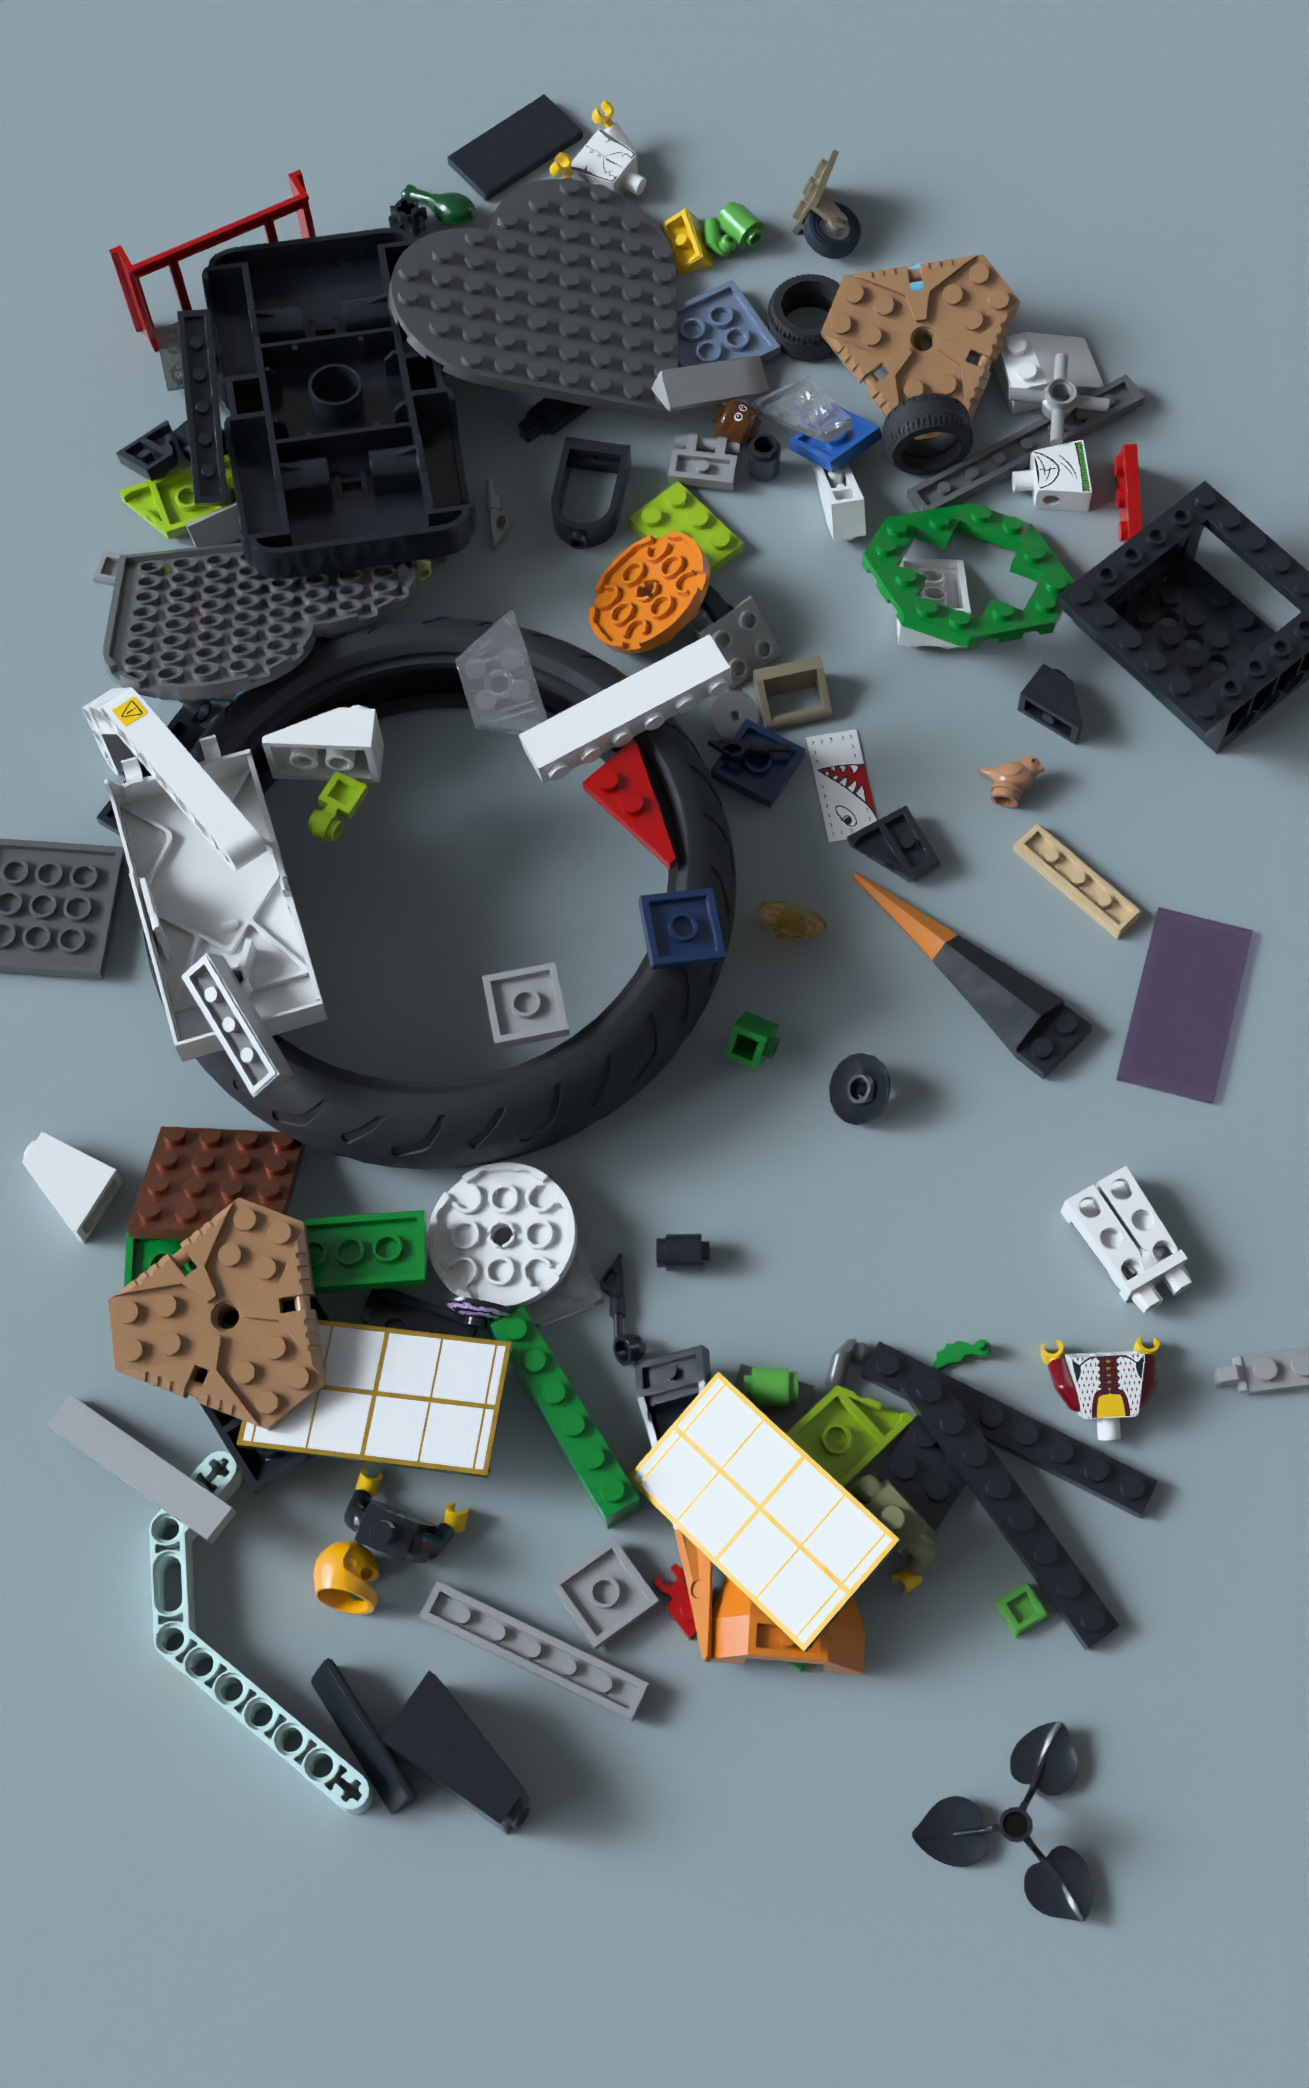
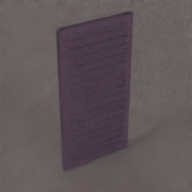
[1116,907,1253,1105]

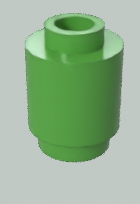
[718,202,764,249]
[744,1368,798,1407]

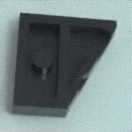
[116,420,178,481]

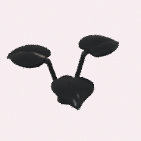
[912,1721,1093,1922]

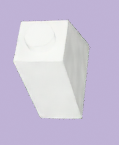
[22,1132,124,1244]

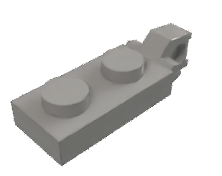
[1213,1347,1309,1396]

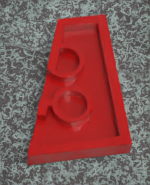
[1113,444,1142,544]

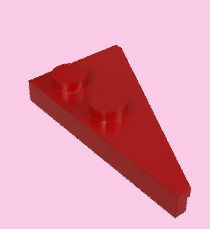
[582,740,676,870]

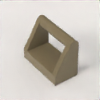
[753,656,833,730]

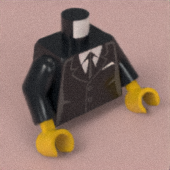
[344,1466,469,1563]

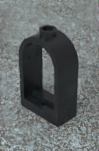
[551,437,632,550]

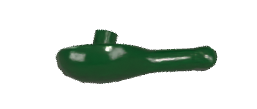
[401,184,476,225]

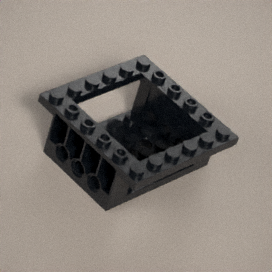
[1055,481,1309,754]

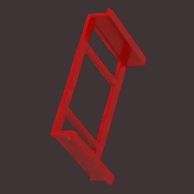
[109,169,316,352]

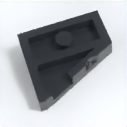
[847,805,941,883]

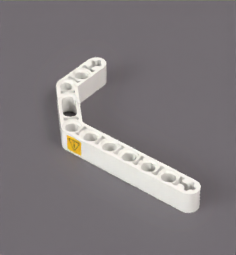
[82,687,267,872]

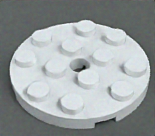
[428,1162,578,1309]

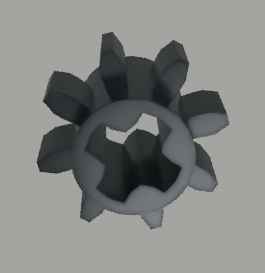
[388,198,428,238]

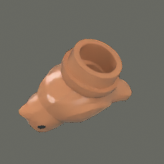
[978,755,1045,808]

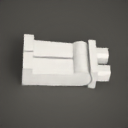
[1061,1166,1192,1314]

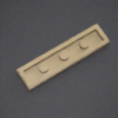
[1013,823,1143,940]

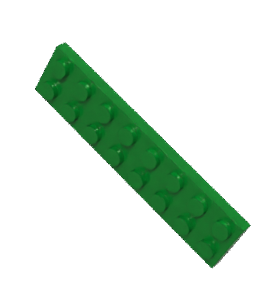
[124,1210,427,1294]

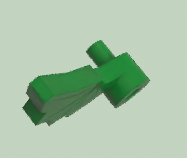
[932,1339,992,1371]

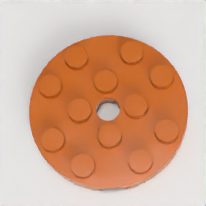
[589,532,710,654]

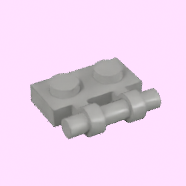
[668,432,741,491]

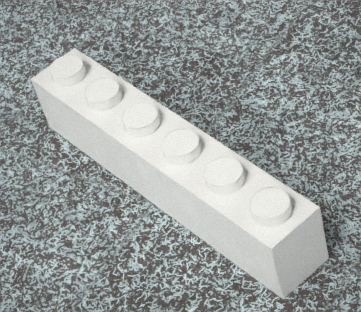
[519,634,733,784]

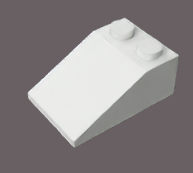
[992,332,1104,415]
[896,558,971,649]
[262,705,384,783]

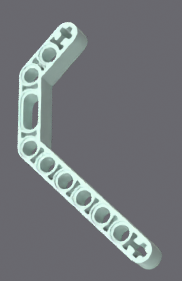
[149,1451,374,1815]

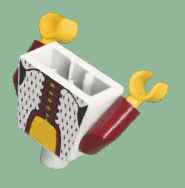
[1041,1336,1160,1440]

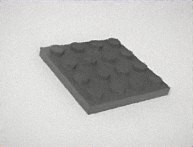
[0,838,126,979]

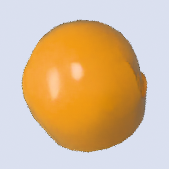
[313,1540,379,1615]

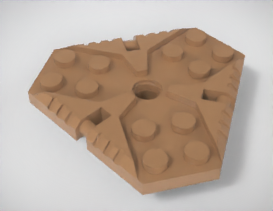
[821,254,1021,440]
[108,1198,326,1430]

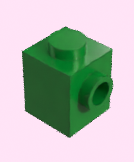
[723,1011,780,1070]

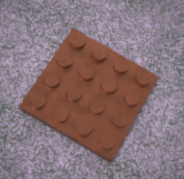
[127,1126,306,1240]

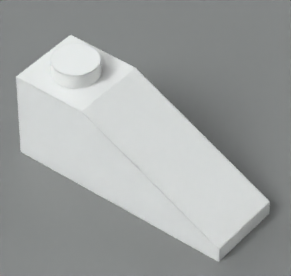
[813,462,866,541]

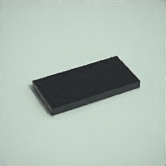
[447,94,583,201]

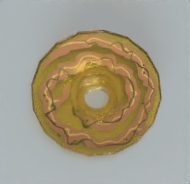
[757,901,827,942]

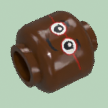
[711,398,762,447]

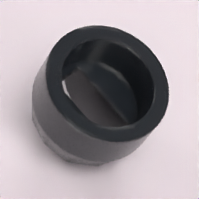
[613,1334,646,1366]

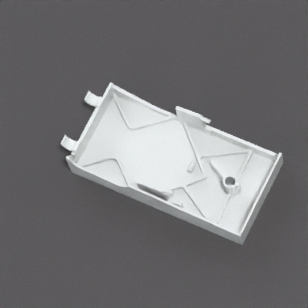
[104,735,328,1062]

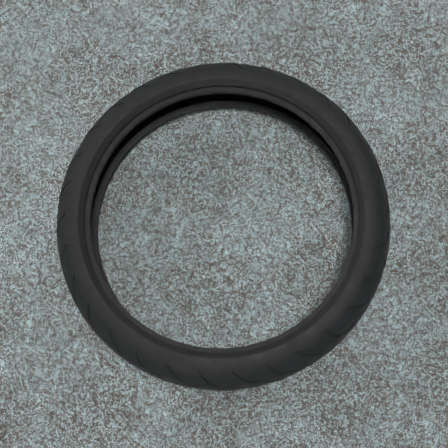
[143,618,736,1170]

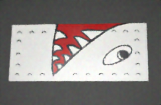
[806,729,877,842]

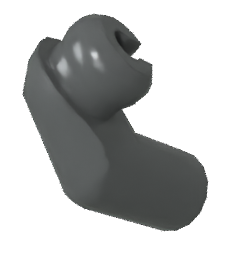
[825,1339,868,1387]

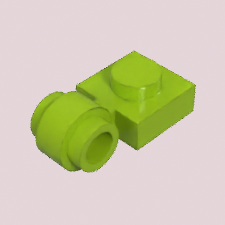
[307,771,368,842]

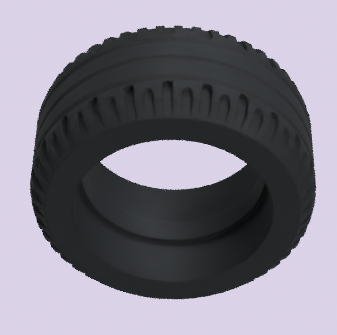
[768,274,840,361]
[883,393,973,476]

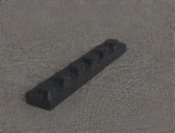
[177,309,229,508]

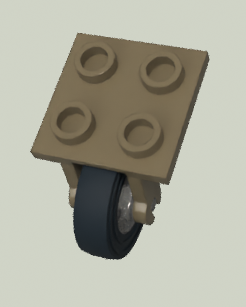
[792,149,861,259]

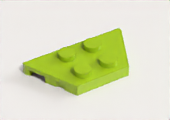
[118,454,236,539]
[786,1385,914,1486]

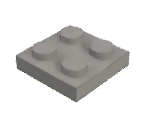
[482,962,570,1049]
[550,1537,660,1650]

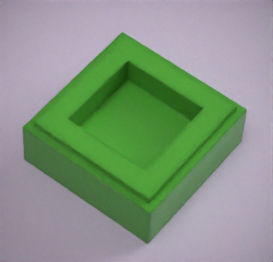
[994,1581,1050,1638]

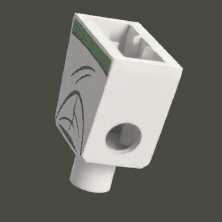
[1012,440,1092,512]

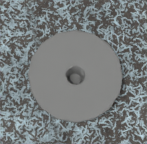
[710,690,759,740]

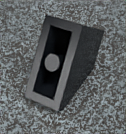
[1017,663,1083,744]

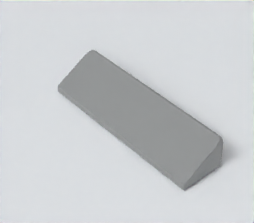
[651,355,770,412]
[181,953,294,1098]

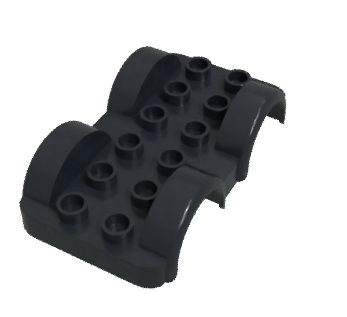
[202,228,476,579]

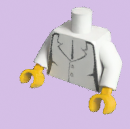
[550,101,647,196]

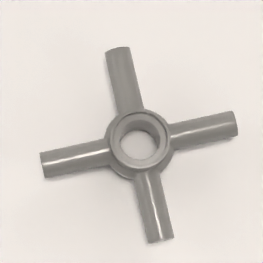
[1009,353,1109,446]

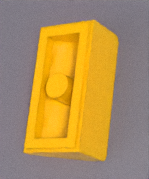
[660,208,714,275]

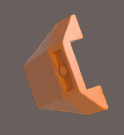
[704,1576,865,1675]

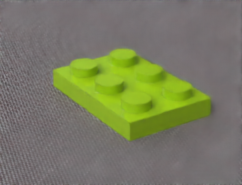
[628,481,744,575]

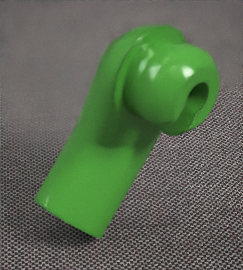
[704,217,737,257]

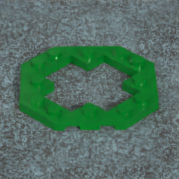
[861,503,1074,649]

